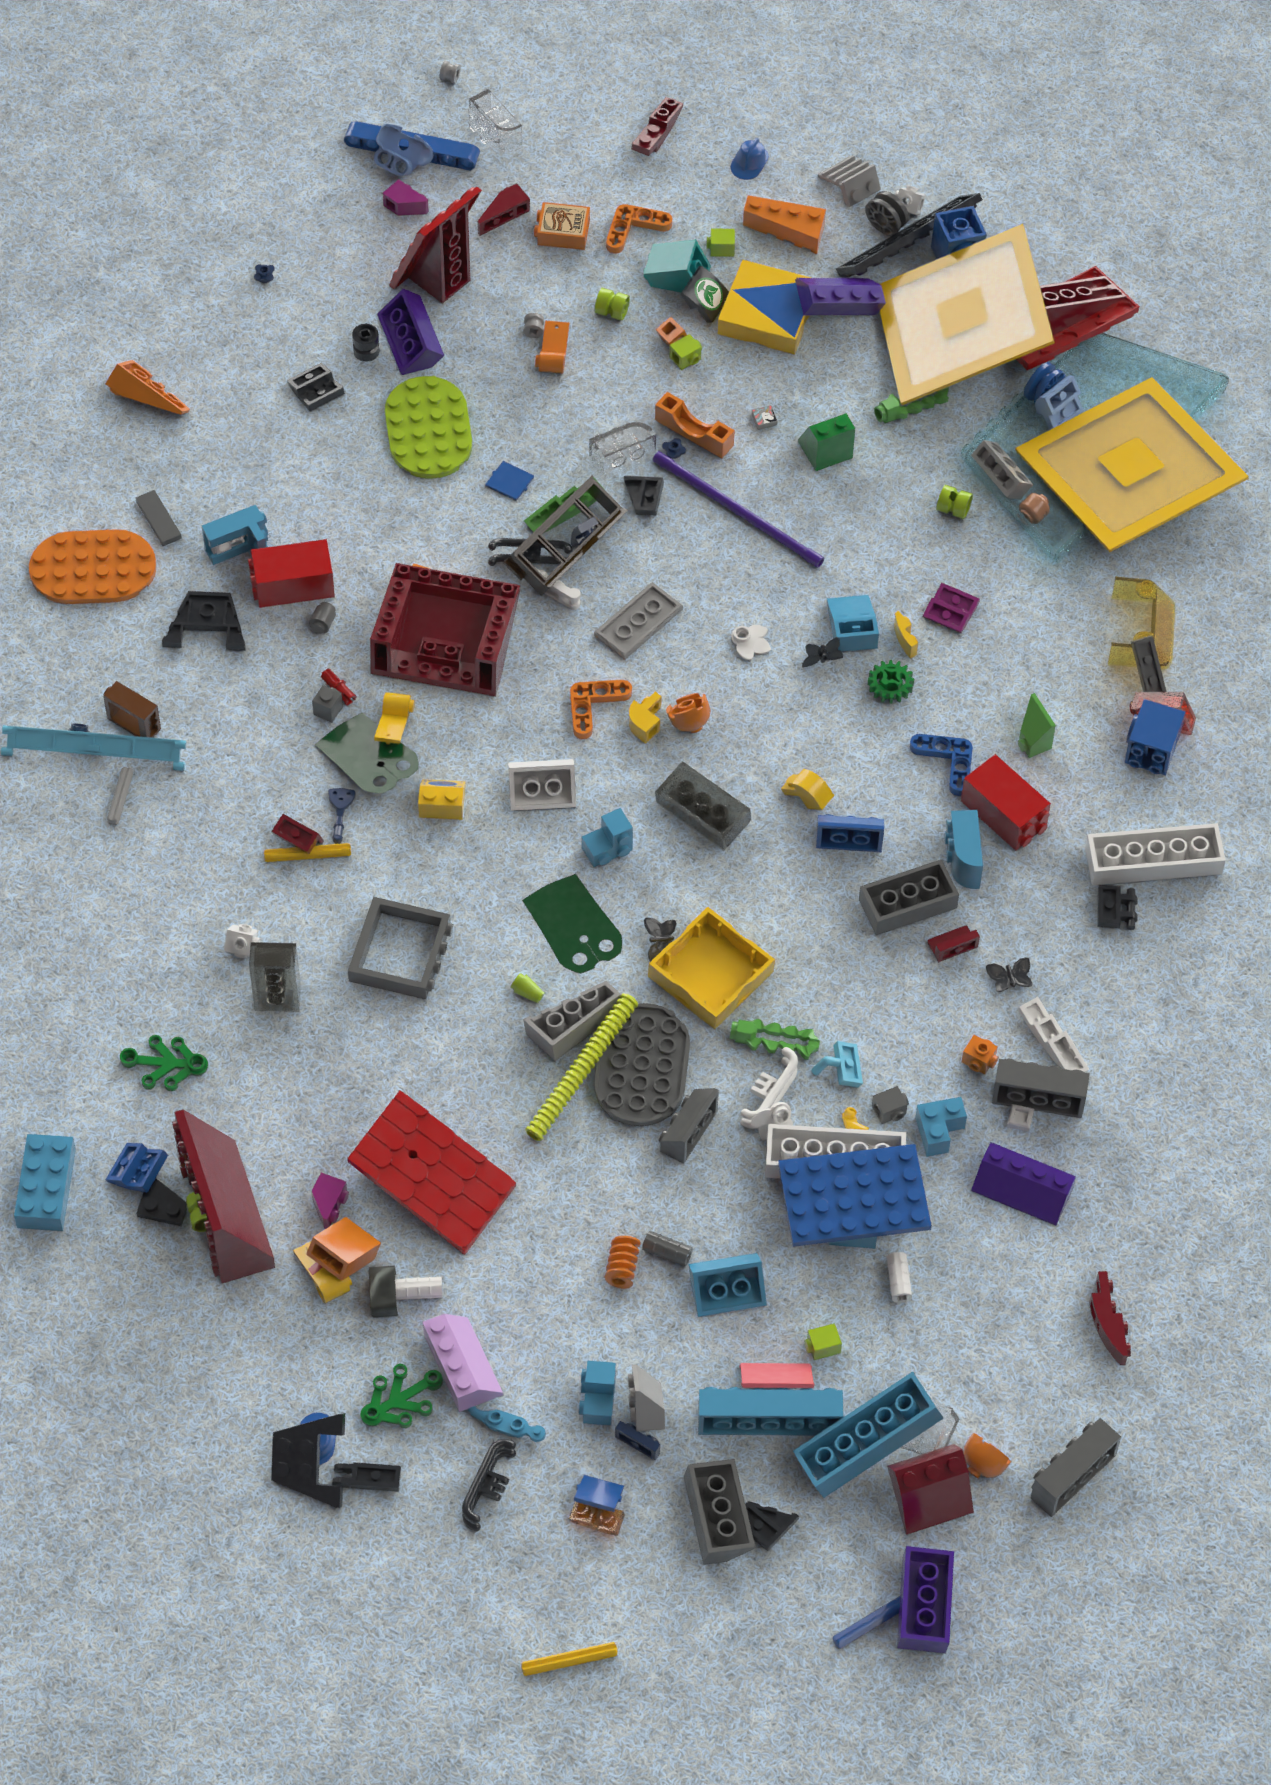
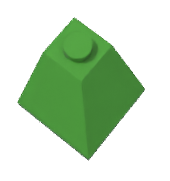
[1018,693,1056,758]

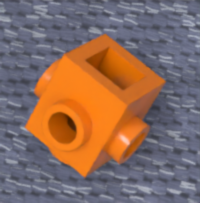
[961,1035,999,1074]

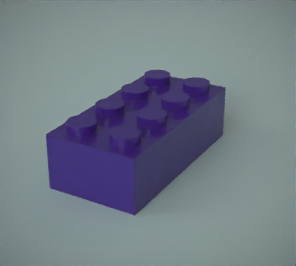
[897,1546,954,1654]

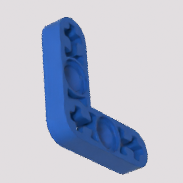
[910,734,973,796]

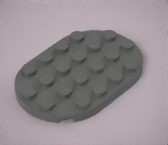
[594,1003,690,1126]

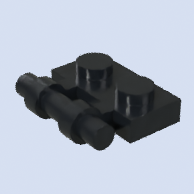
[1097,885,1138,930]

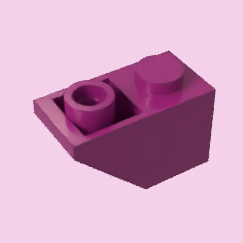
[382,179,429,216]
[311,1172,349,1229]

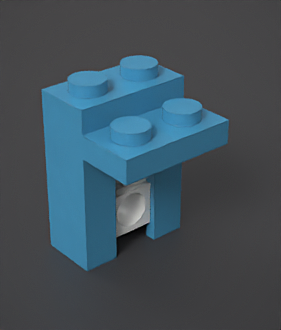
[201,504,269,565]

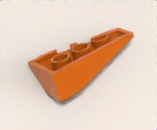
[105,360,190,415]

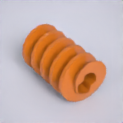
[604,1235,641,1289]

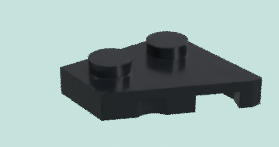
[624,476,664,516]
[136,1178,187,1227]
[745,1501,799,1551]

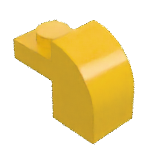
[629,692,662,744]
[781,769,835,810]

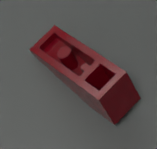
[477,183,530,236]

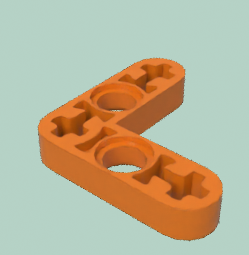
[606,204,673,254]
[570,680,632,739]

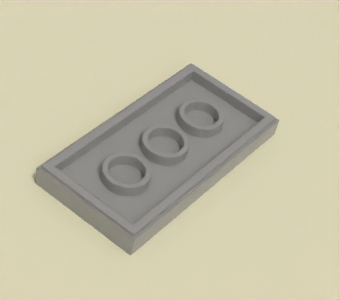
[594,582,683,660]

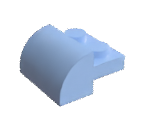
[1035,375,1084,430]

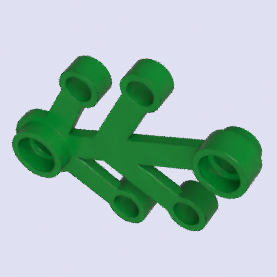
[120,1035,208,1091]
[360,1364,443,1428]

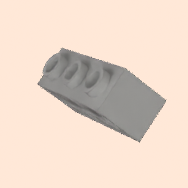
[971,440,1033,500]

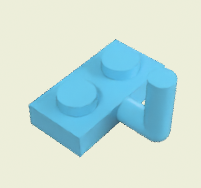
[811,1041,863,1088]

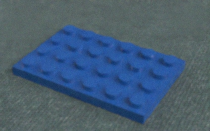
[778,1144,932,1247]

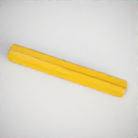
[264,843,351,862]
[521,1642,618,1676]

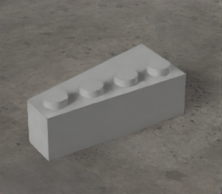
[523,981,621,1061]

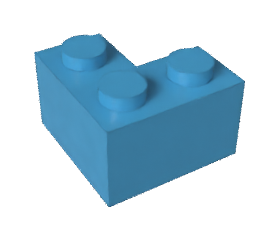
[581,808,633,867]
[915,1097,967,1157]
[579,1360,616,1426]

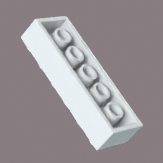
[1085,823,1226,885]
[765,1124,906,1178]

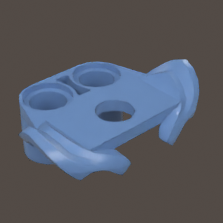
[374,124,434,176]

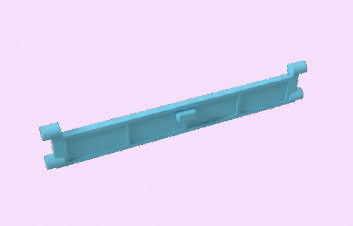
[1,725,187,771]

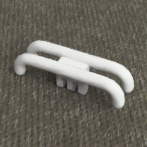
[740,1047,798,1129]

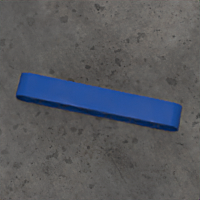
[344,121,480,171]

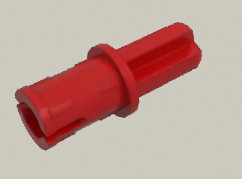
[321,668,357,706]

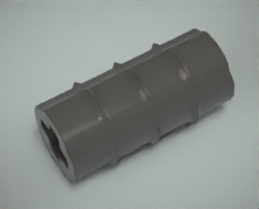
[642,1230,693,1266]

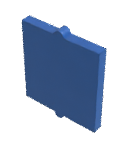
[485,461,534,501]
[574,1475,624,1512]

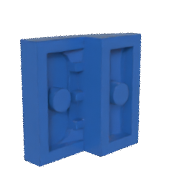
[105,1143,169,1192]

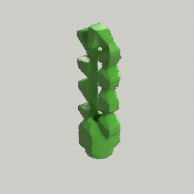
[874,387,949,424]
[729,1019,820,1060]

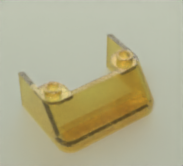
[1108,576,1175,670]

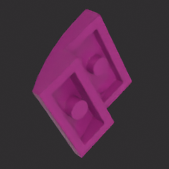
[923,582,980,633]

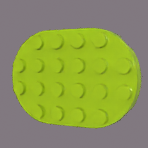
[385,376,472,479]

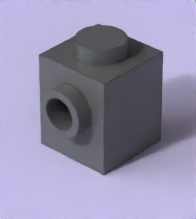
[312,685,343,723]
[872,1086,909,1124]

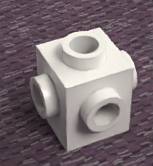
[895,185,926,216]
[224,924,260,958]

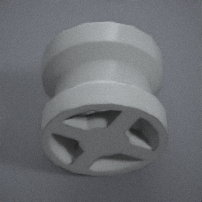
[439,61,461,83]
[523,313,544,338]

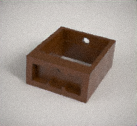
[103,681,161,738]

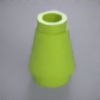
[510,973,545,1004]

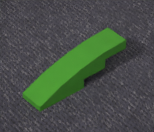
[524,477,605,533]

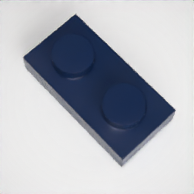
[615,1421,661,1460]

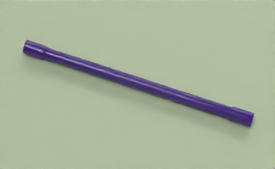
[652,451,825,568]

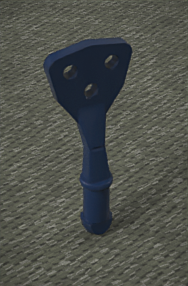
[328,788,356,844]

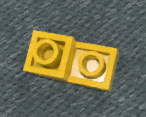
[894,611,918,659]

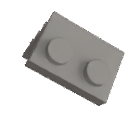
[818,155,881,207]

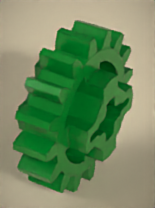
[867,660,914,704]

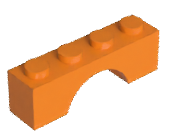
[655,392,735,458]

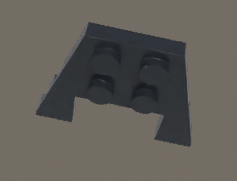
[162,591,246,651]
[271,1413,345,1508]

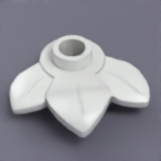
[731,625,771,660]
[750,1102,793,1140]

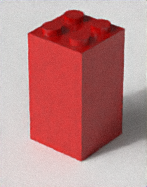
[248,539,335,608]
[961,754,1051,851]

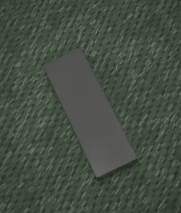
[135,490,182,546]
[1131,635,1168,702]

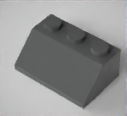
[659,1088,719,1164]

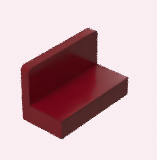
[271,814,324,854]
[927,925,980,963]

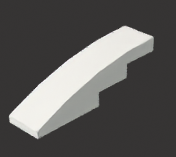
[1017,997,1089,1072]

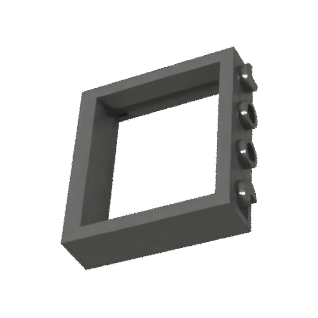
[348,897,454,1000]

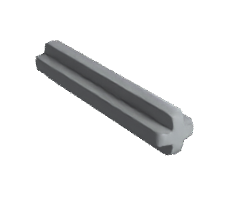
[107,767,133,825]

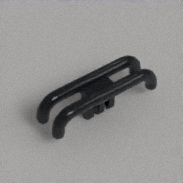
[488,538,572,566]
[462,1439,516,1532]

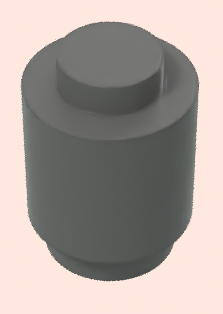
[309,602,336,634]

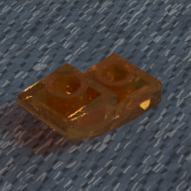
[568,1502,625,1536]

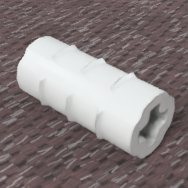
[887,1252,912,1303]
[395,1276,442,1301]

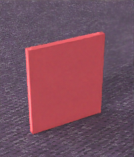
[739,1363,815,1388]

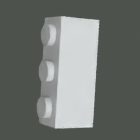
[508,759,576,811]

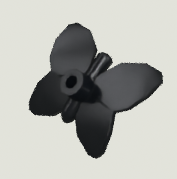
[802,637,843,668]
[644,918,677,962]
[986,957,1033,992]

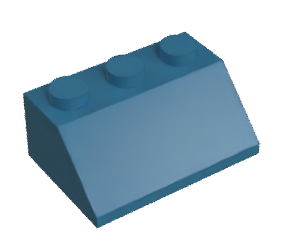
[688,1253,767,1317]

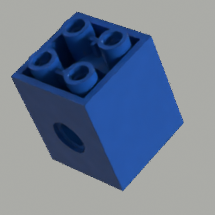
[931,206,987,259]
[1124,699,1185,776]

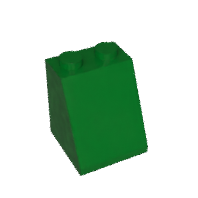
[798,413,856,472]

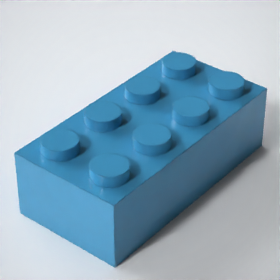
[14,1134,76,1231]

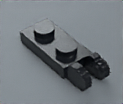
[332,1462,401,1492]

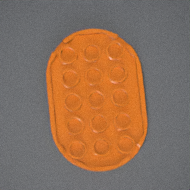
[29,529,156,604]

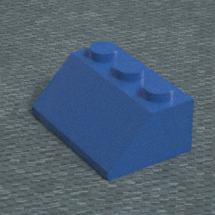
[816,814,884,853]

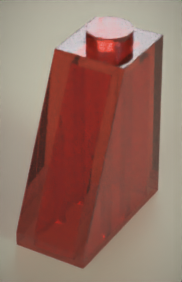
[1130,692,1196,735]

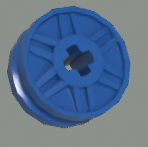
[1024,362,1066,404]

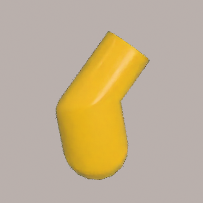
[842,1107,869,1130]

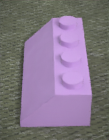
[423,1314,503,1412]

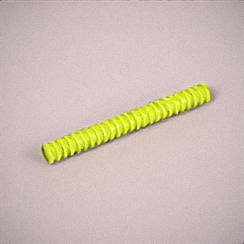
[525,993,638,1141]

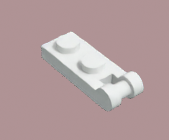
[528,567,581,610]

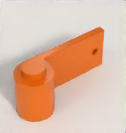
[535,320,570,374]

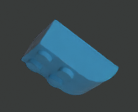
[944,810,983,889]

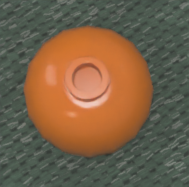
[666,693,711,733]
[963,1433,1012,1478]

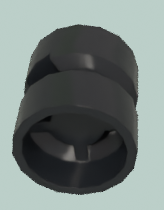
[352,323,380,362]

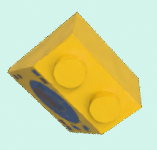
[418,779,466,820]

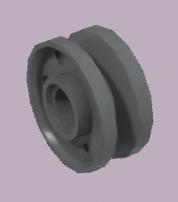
[865,191,909,236]

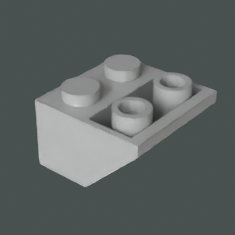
[628,1364,665,1431]

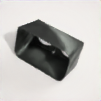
[369,1265,398,1318]

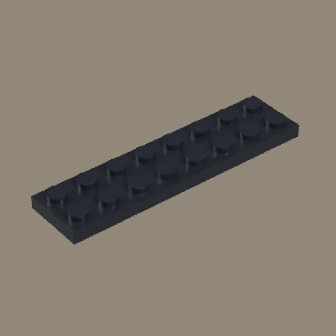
[836,193,983,277]

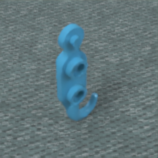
[468,1406,546,1442]

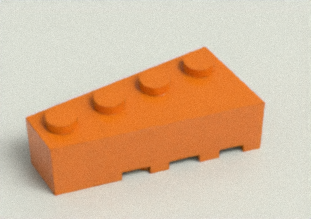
[743,195,826,254]

